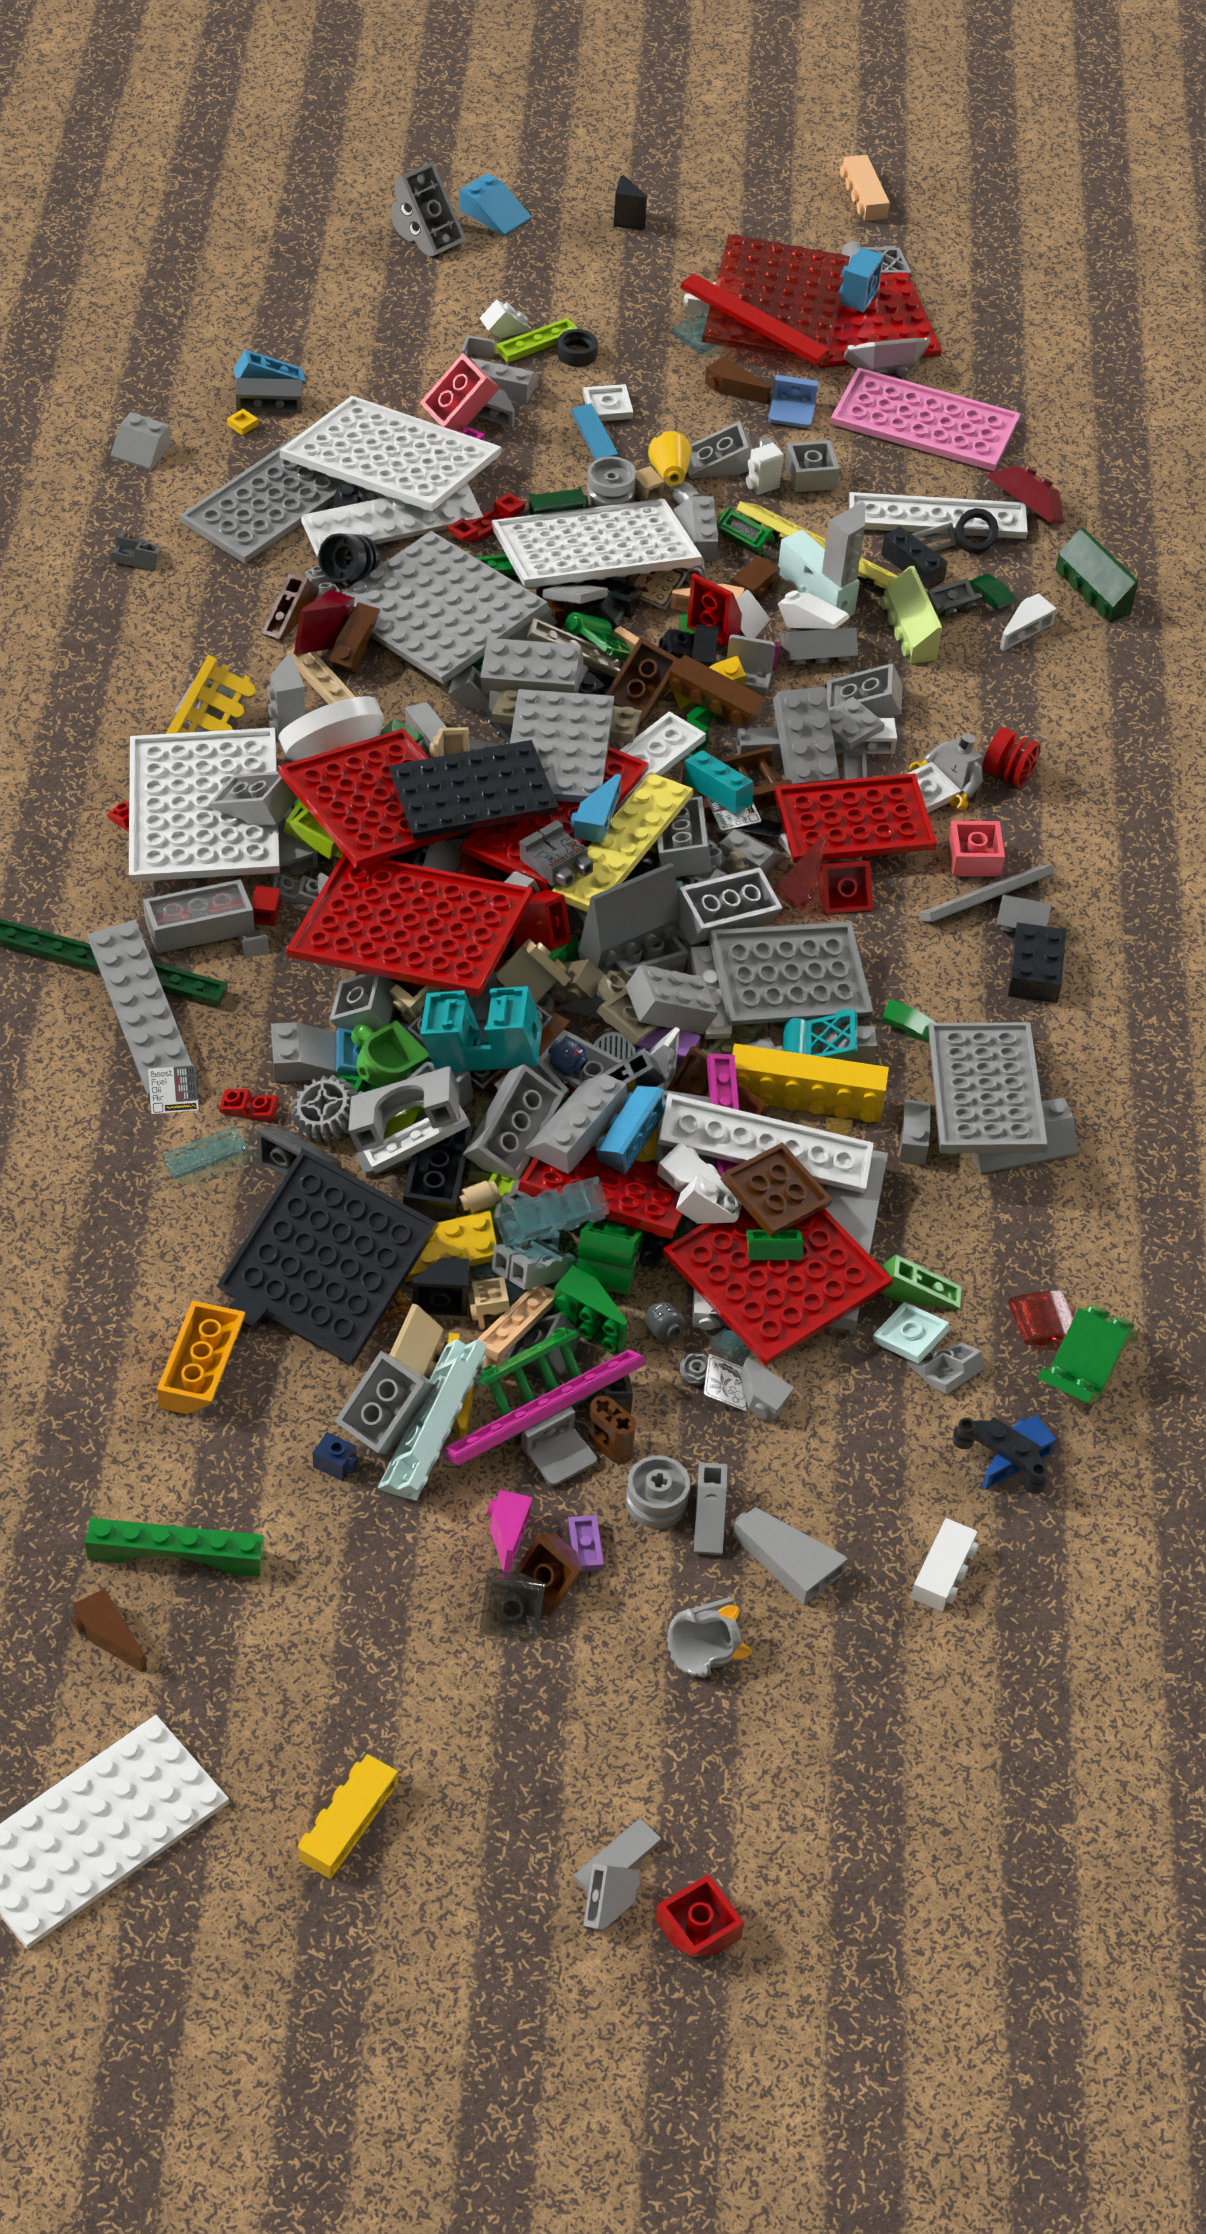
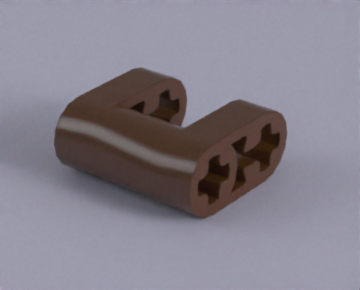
[588,1396,636,1464]

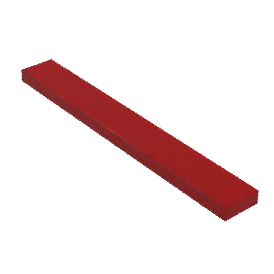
[680,273,829,364]

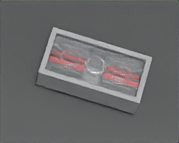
[143,879,255,953]

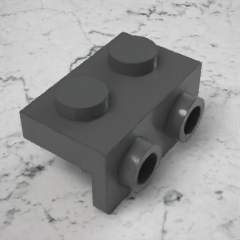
[927,578,982,618]

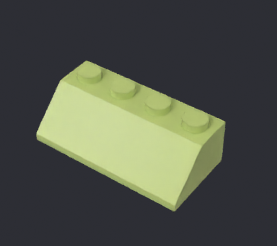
[881,566,942,664]

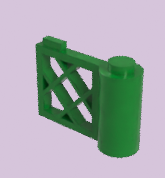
[565,612,633,660]

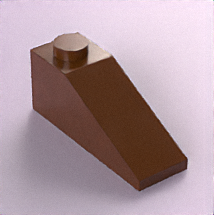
[705,356,771,404]
[261,573,319,641]
[329,602,380,674]
[71,1588,147,1672]

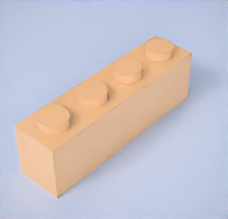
[840,155,890,221]

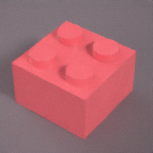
[948,821,1005,877]

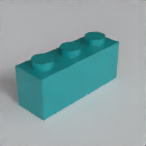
[685,750,753,815]

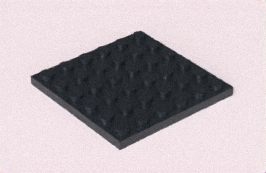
[216,1148,439,1366]

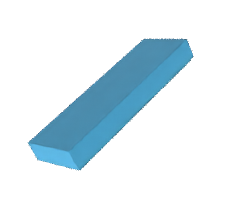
[571,403,618,460]

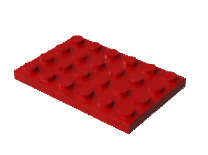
[774,773,937,864]
[518,1146,684,1239]

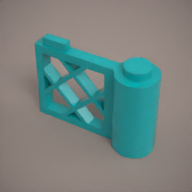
[783,1008,858,1059]

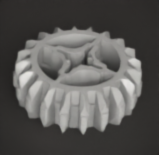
[290,1075,358,1143]

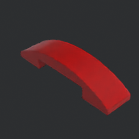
[447,493,526,542]

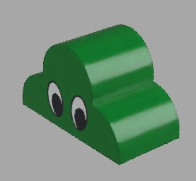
[577,1215,647,1296]

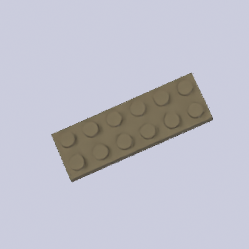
[491,690,642,743]

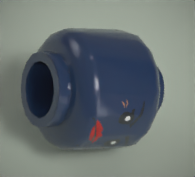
[548,1037,588,1076]

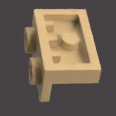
[468,1277,510,1329]

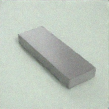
[573,1818,661,1893]

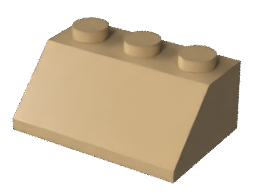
[390,1304,447,1379]

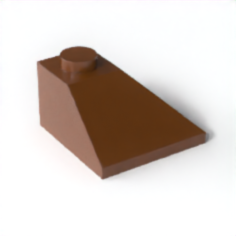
[508,1533,582,1617]

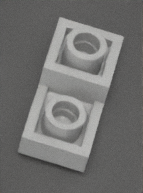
[305,566,341,599]
[271,873,318,904]

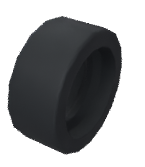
[557,329,598,367]
[955,508,999,553]

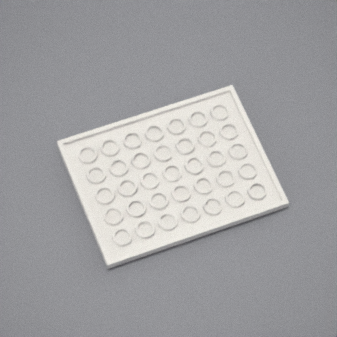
[280,396,501,511]
[492,499,702,589]
[129,728,280,882]

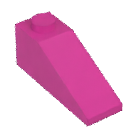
[487,1490,533,1573]

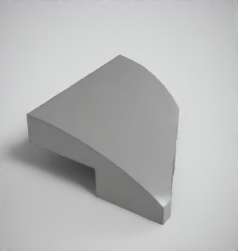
[906,1343,984,1394]

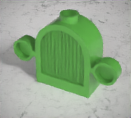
[351,1020,430,1088]

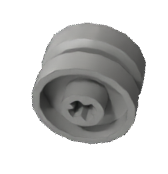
[587,456,636,507]
[626,1455,690,1529]

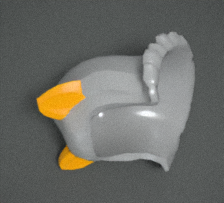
[667,1605,752,1678]

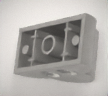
[391,162,467,256]

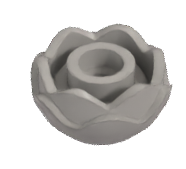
[680,1353,708,1385]

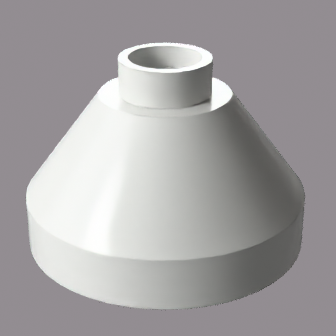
[279,696,384,762]

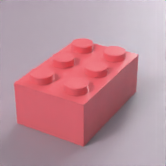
[420,353,500,432]

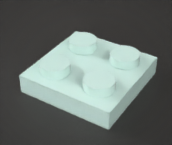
[873,1302,950,1364]

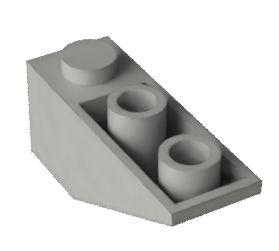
[694,1462,727,1555]

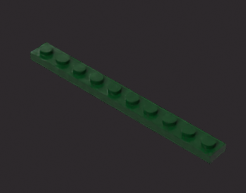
[0,919,228,1007]

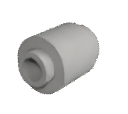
[672,481,702,505]

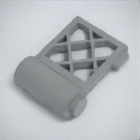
[842,241,912,277]

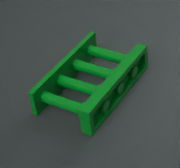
[473,1327,602,1442]

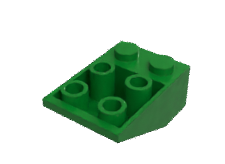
[553,1265,628,1354]

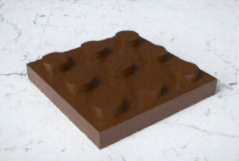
[720,1142,833,1238]

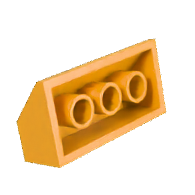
[157,1300,245,1414]

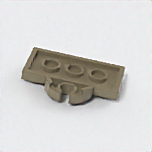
[597,968,662,1045]

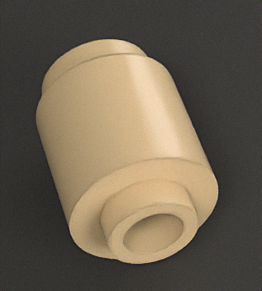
[459,1181,501,1215]

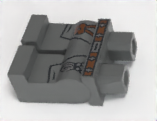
[519,820,593,888]

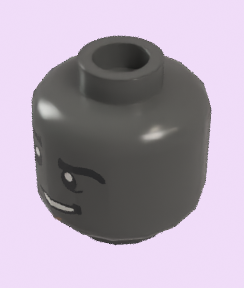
[645,1302,685,1342]

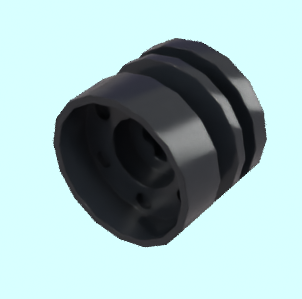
[318,533,379,582]

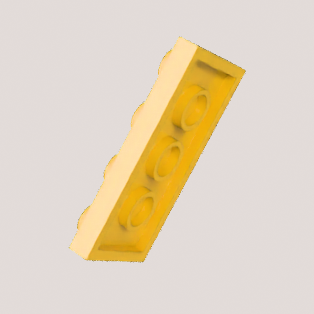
[404,1211,497,1282]

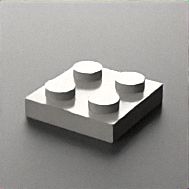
[829,697,885,750]

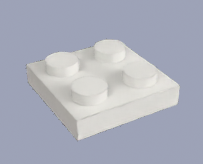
[583,384,633,421]

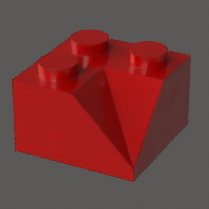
[655,1874,744,1957]

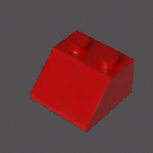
[816,860,873,914]

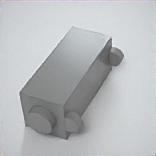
[736,727,782,760]

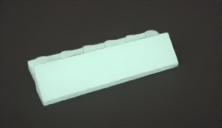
[377,1339,487,1501]

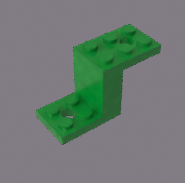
[1037,1305,1139,1403]

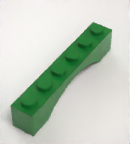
[85,1518,265,1577]

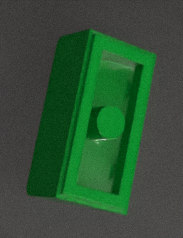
[746,1230,803,1260]

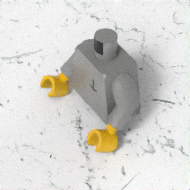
[909,734,983,811]

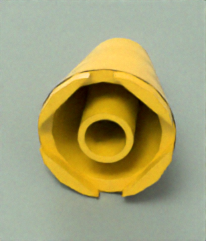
[648,431,692,486]

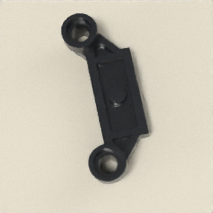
[952,1417,1047,1494]

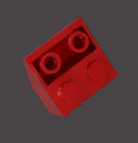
[512,889,572,953]

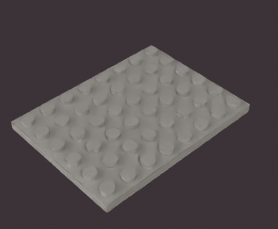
[342,531,549,684]

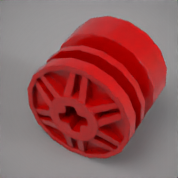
[982,727,1041,788]

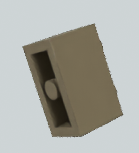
[548,959,604,1003]

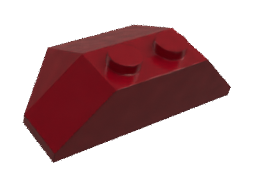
[987,465,1063,525]

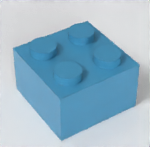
[839,248,884,312]

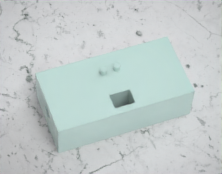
[778,530,860,617]

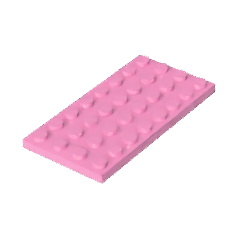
[830,367,1021,472]

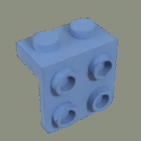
[768,375,819,428]

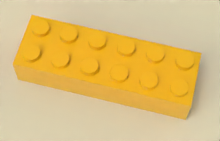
[732,1044,889,1122]

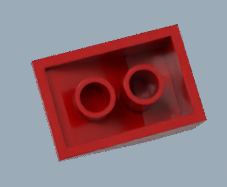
[687,573,742,647]

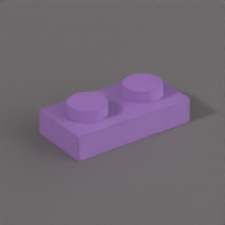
[568,1515,604,1572]

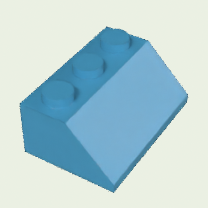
[595,1086,666,1175]

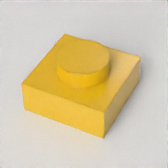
[227,409,258,436]

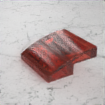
[1008,1291,1073,1346]

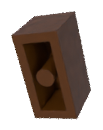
[731,555,780,601]

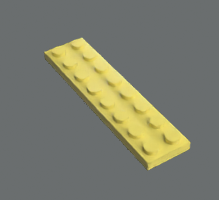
[736,501,898,588]
[552,772,693,912]

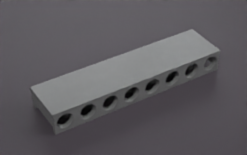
[825,1150,888,1334]

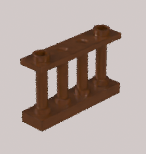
[681,747,793,823]

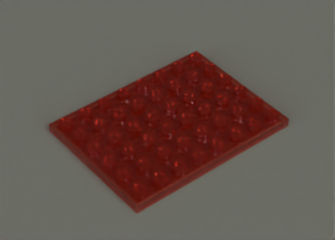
[702,234,850,366]

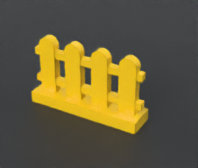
[166,654,256,734]

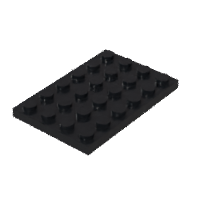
[389,740,558,840]

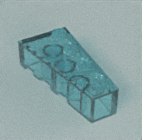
[495,1177,609,1248]

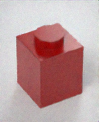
[251,886,281,926]

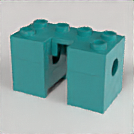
[420,986,543,1072]

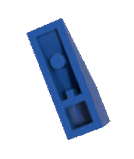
[982,1415,1056,1490]

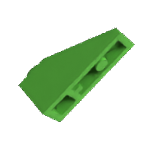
[881,1255,962,1310]

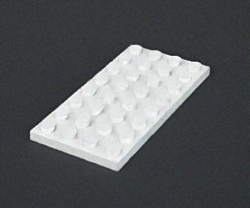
[0,1715,229,1950]

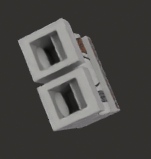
[492,1239,576,1290]

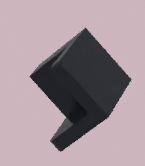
[228,1292,269,1328]

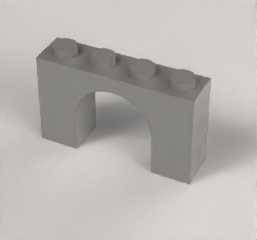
[348,1066,459,1152]

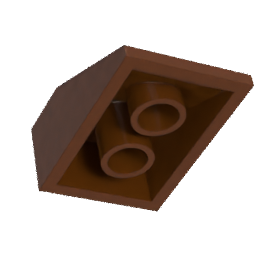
[605,637,680,721]

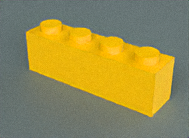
[298,1754,398,1879]

